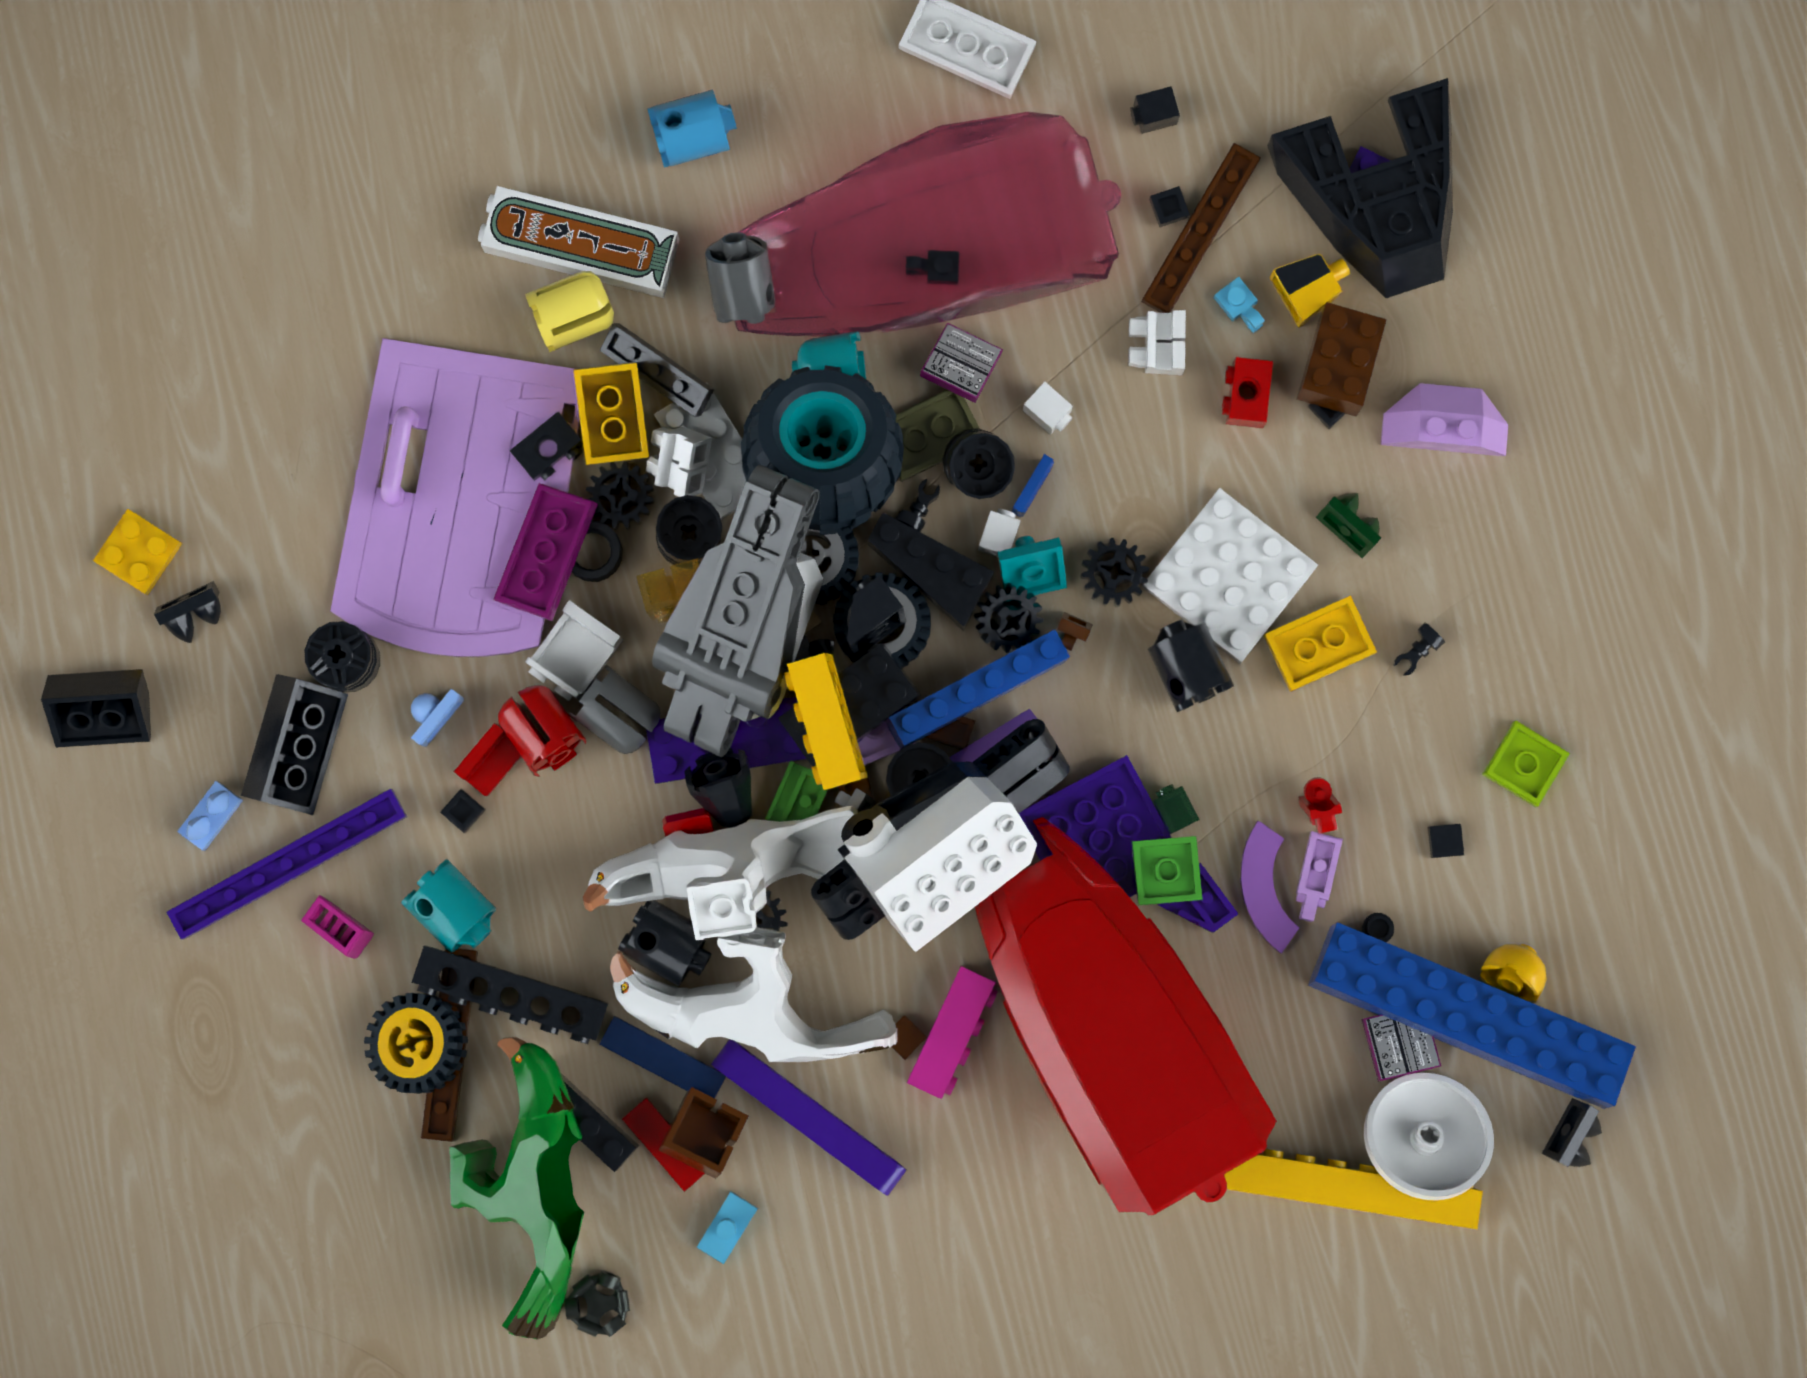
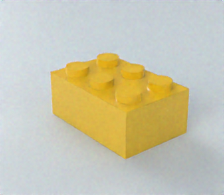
[573,362,649,465]

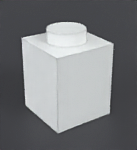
[1023,382,1073,435]
[978,509,1021,557]

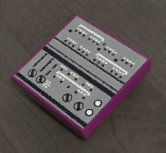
[920,323,1003,403]
[1361,1015,1441,1082]

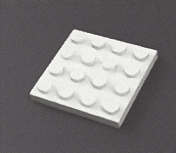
[1142,488,1318,663]

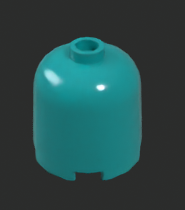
[792,331,866,379]

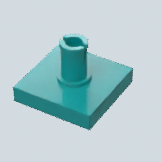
[997,536,1067,601]

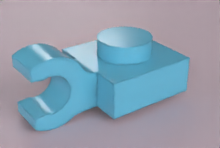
[1214,277,1265,333]

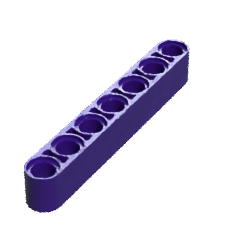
[711,1039,907,1196]

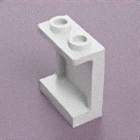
[525,600,623,701]

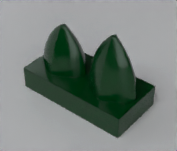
[1316,493,1382,558]

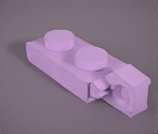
[1296,831,1343,922]

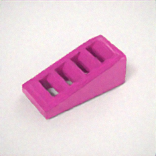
[301,895,374,959]

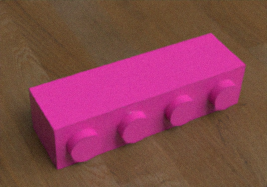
[907,966,998,1099]

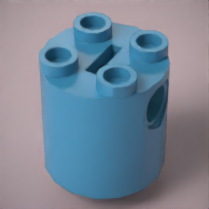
[647,89,737,168]

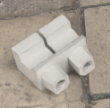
[1128,310,1186,375]
[646,427,712,497]

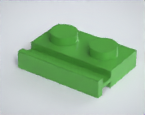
[765,761,828,822]

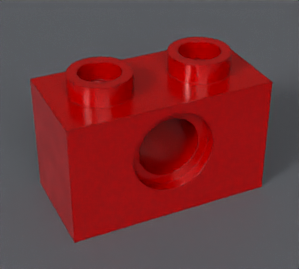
[1222,357,1273,428]

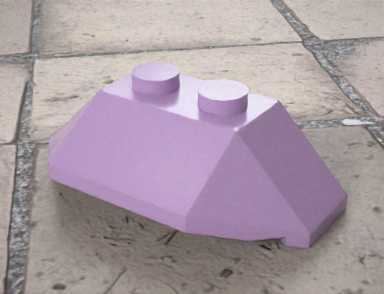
[1381,383,1508,457]

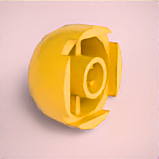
[1480,944,1547,1004]

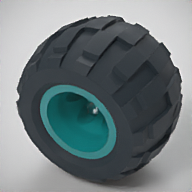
[741,365,904,535]

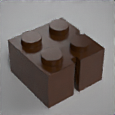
[659,1087,749,1179]

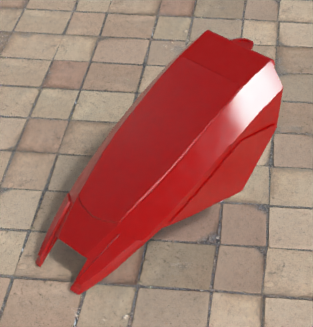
[975,817,1277,1216]

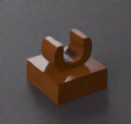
[1057,612,1093,651]

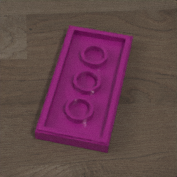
[493,483,598,621]

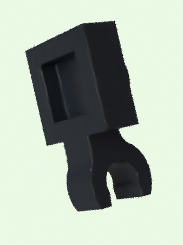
[906,250,959,285]

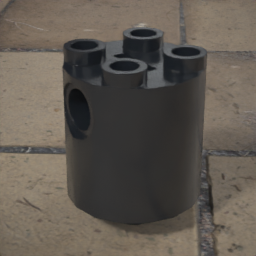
[1148,619,1234,712]
[618,900,712,986]

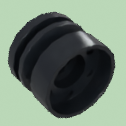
[942,428,1015,499]
[656,495,723,569]
[304,621,380,693]

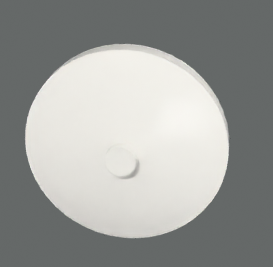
[1364,1073,1494,1200]

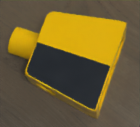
[1269,254,1350,328]

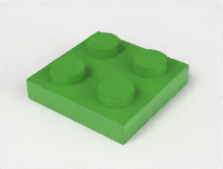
[1132,836,1203,906]

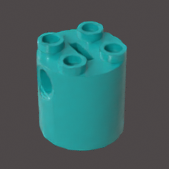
[401,859,497,953]

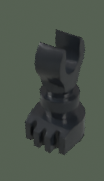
[896,479,940,532]
[1393,622,1445,676]

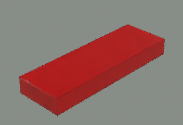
[622,1097,705,1192]

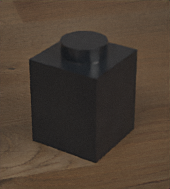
[1130,86,1180,134]

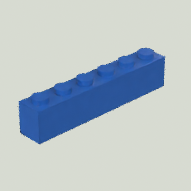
[885,629,1070,750]

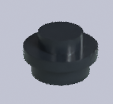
[1362,913,1394,942]

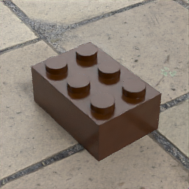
[1297,302,1387,417]

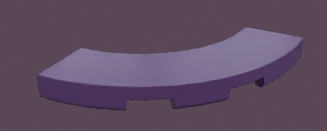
[1240,820,1300,953]

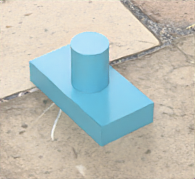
[697,1191,758,1264]

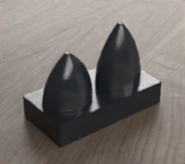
[154,581,221,643]
[1542,1098,1602,1167]

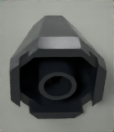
[684,748,752,828]

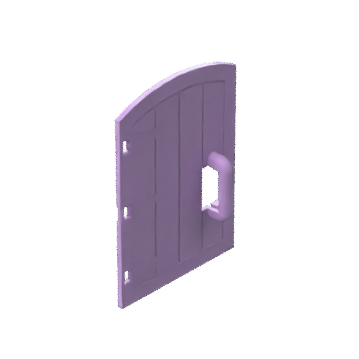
[330,338,580,657]

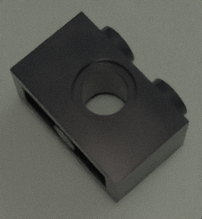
[510,412,583,481]

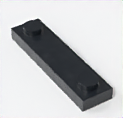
[600,323,715,417]

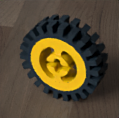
[364,993,468,1094]

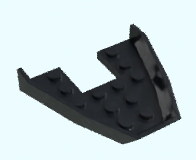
[1267,78,1453,298]

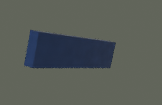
[599,1016,726,1098]

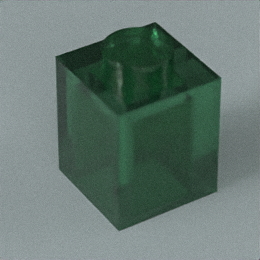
[1152,784,1200,835]

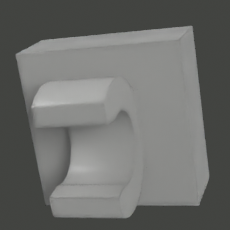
[835,788,877,812]

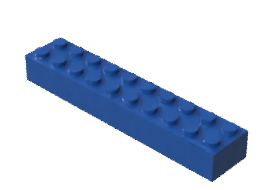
[1308,922,1636,1109]

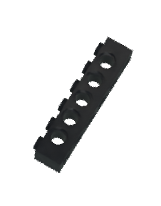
[411,945,608,1044]

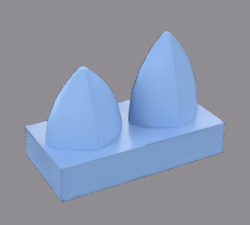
[177,781,243,851]

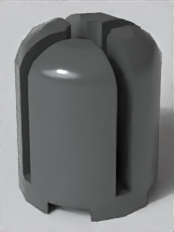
[569,665,660,754]

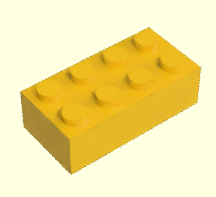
[784,653,868,790]

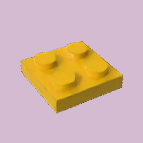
[93,509,183,595]

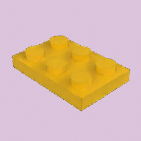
[1264,595,1377,692]

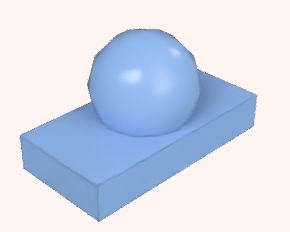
[411,689,464,747]

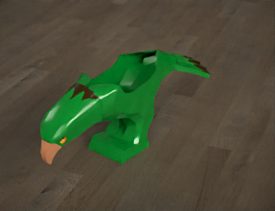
[449,1037,584,1340]

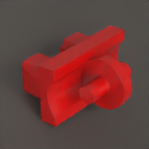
[1298,777,1342,833]

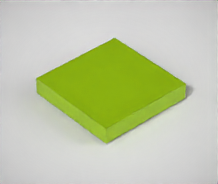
[1482,720,1570,808]

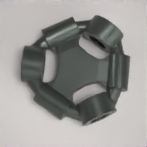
[565,1270,630,1337]

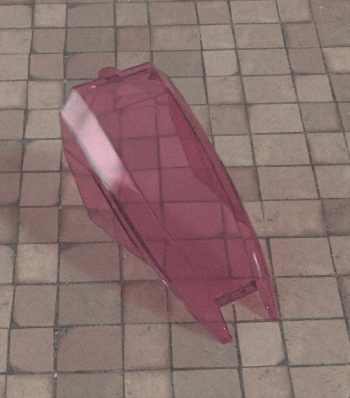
[734,112,1121,336]

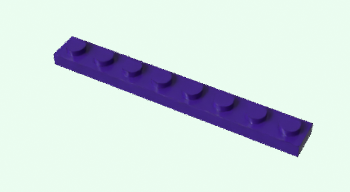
[166,789,408,940]

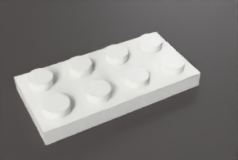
[899,0,1036,99]
[654,382,746,520]

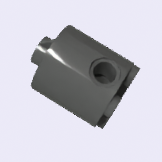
[705,232,775,324]

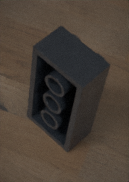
[778,643,921,766]

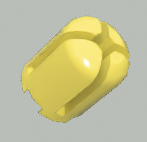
[525,271,614,352]

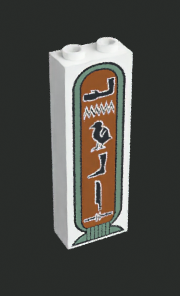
[478,186,680,298]

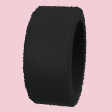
[572,521,623,582]

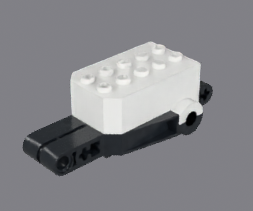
[811,719,1070,952]

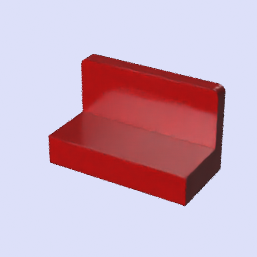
[453,723,521,797]

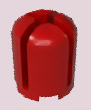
[498,685,586,777]

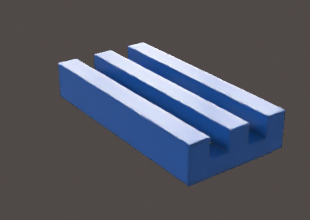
[1012,454,1054,518]

